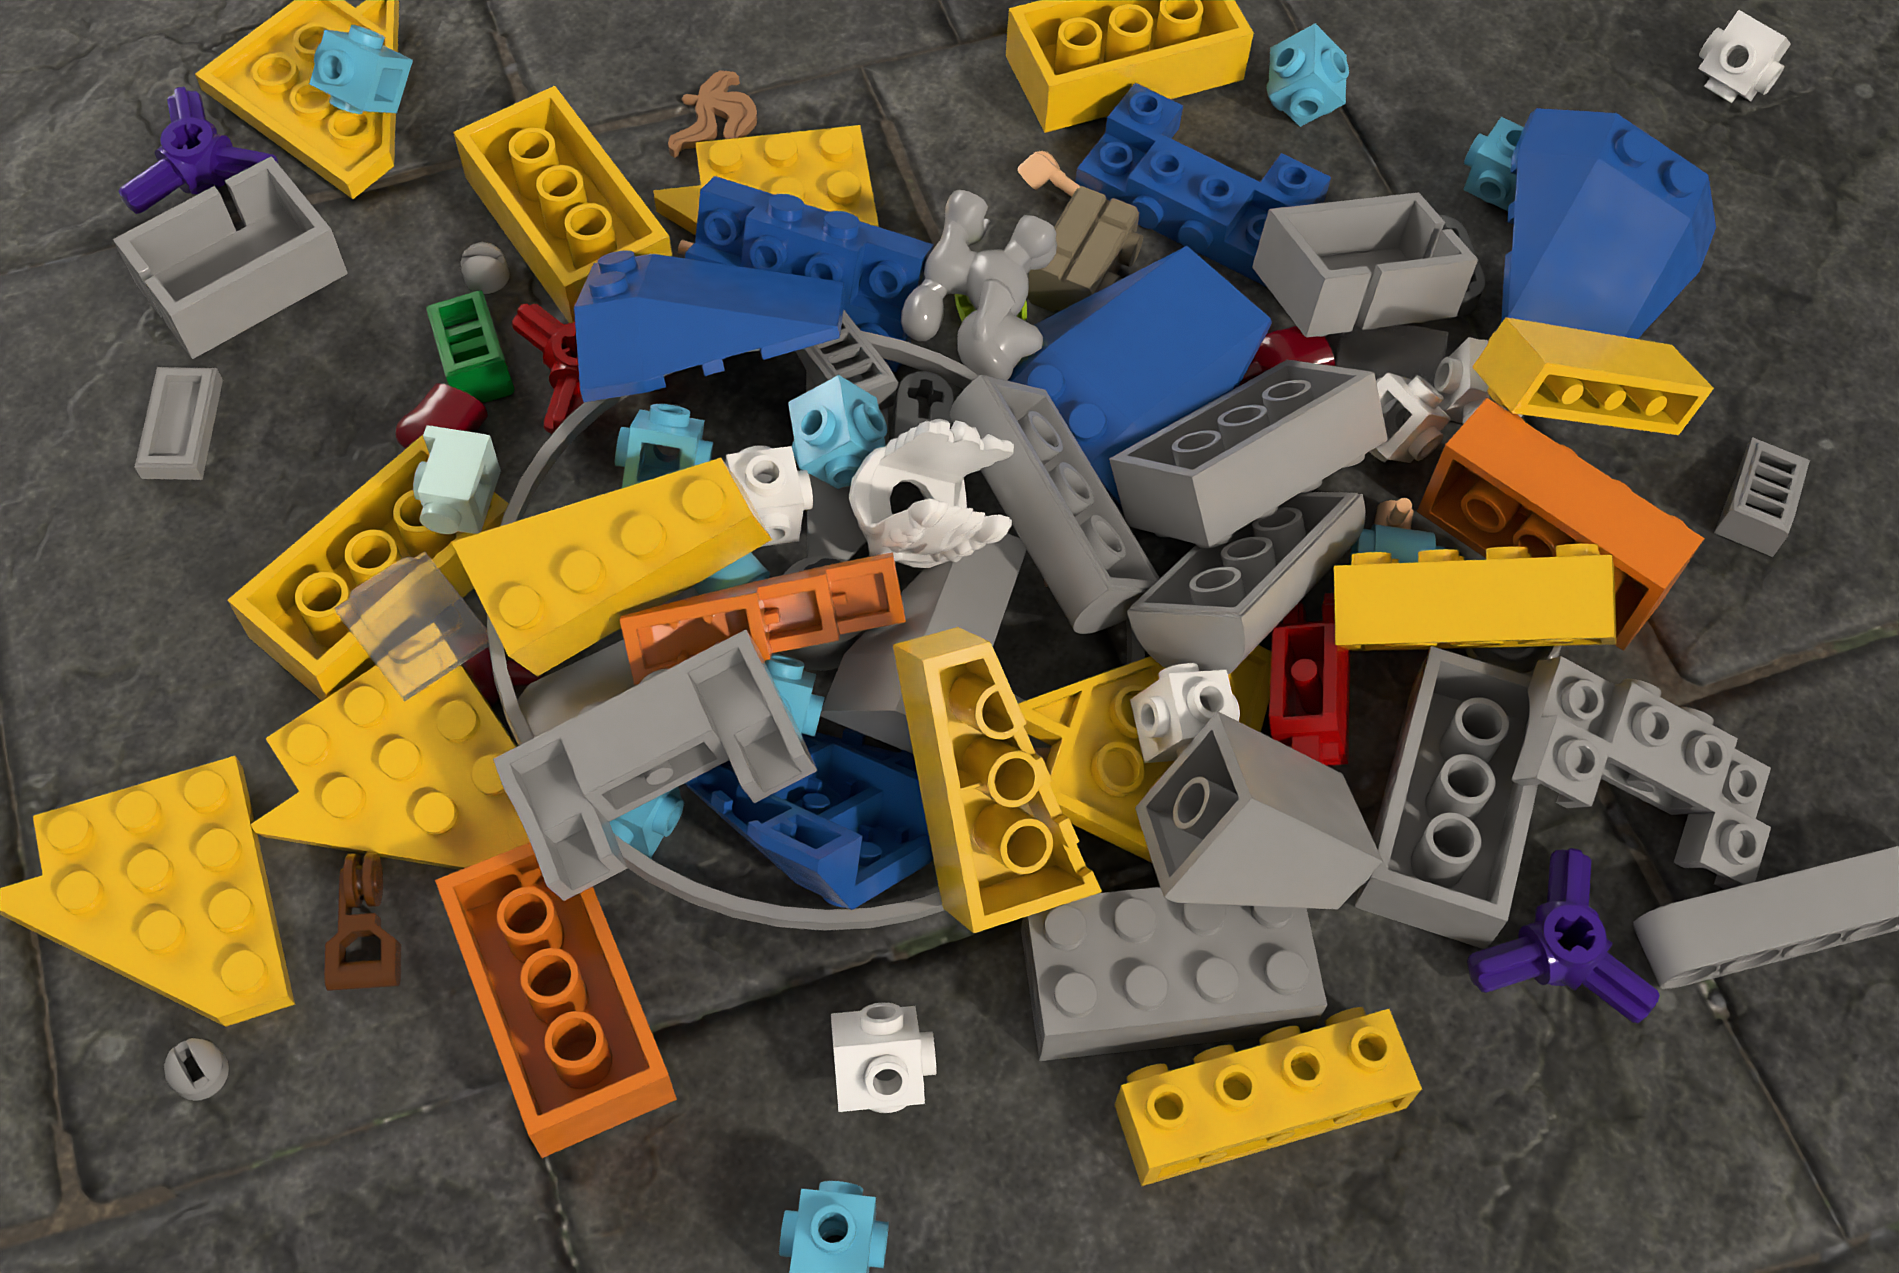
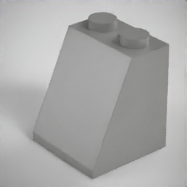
[1135,711,1383,909]

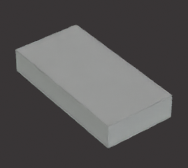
[135,367,223,480]

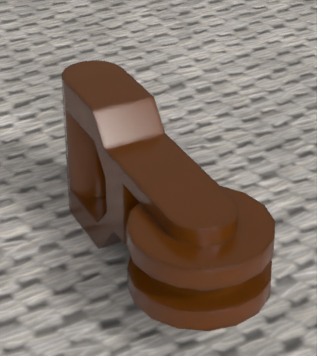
[324,852,401,991]

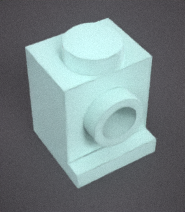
[413,425,501,534]

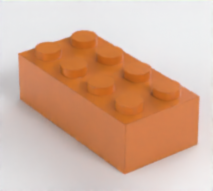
[1417,398,1705,651]
[435,842,677,1158]

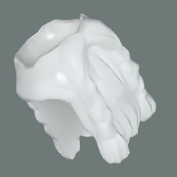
[849,419,1014,568]

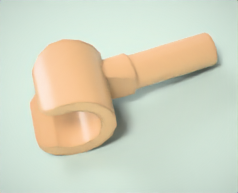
[1018,151,1081,197]
[1374,498,1413,529]

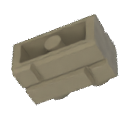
[1027,186,1143,312]

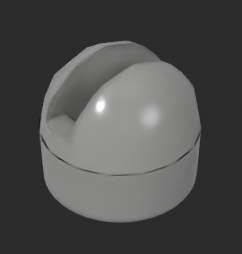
[460,242,510,294]
[164,1038,229,1101]

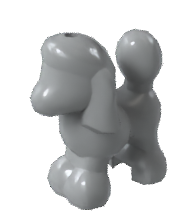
[901,190,1057,381]

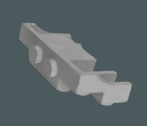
[493,630,818,901]
[1511,656,1771,889]

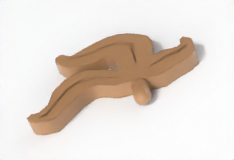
[668,70,758,158]

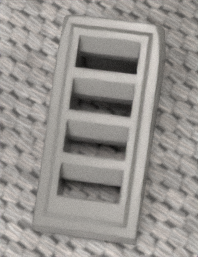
[796,311,898,410]
[1714,437,1810,557]

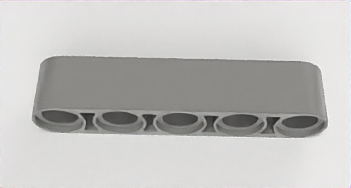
[1633,846,1899,989]

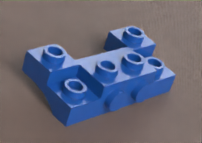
[1075,83,1331,287]
[685,176,934,373]

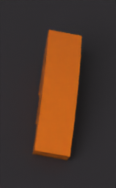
[619,552,906,685]

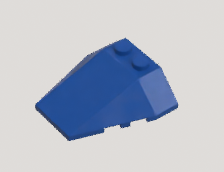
[1501,108,1716,339]
[1008,246,1272,512]
[574,250,846,402]
[684,728,933,910]

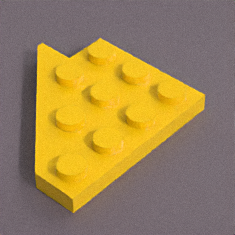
[195,0,399,199]
[653,125,879,235]
[250,627,530,870]
[1018,645,1272,863]
[0,756,295,1027]

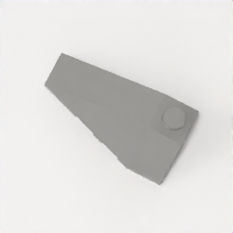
[820,533,1027,754]

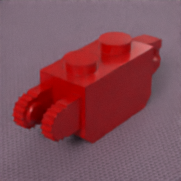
[1269,593,1350,766]

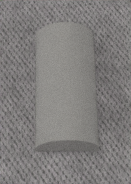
[950,375,1160,634]
[1127,492,1365,675]

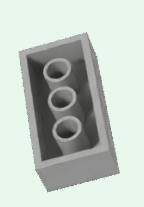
[1109,360,1388,548]
[1354,646,1538,949]
[1021,887,1327,1061]

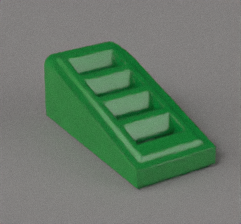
[426,290,514,404]

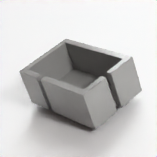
[113,156,348,359]
[1252,192,1478,337]

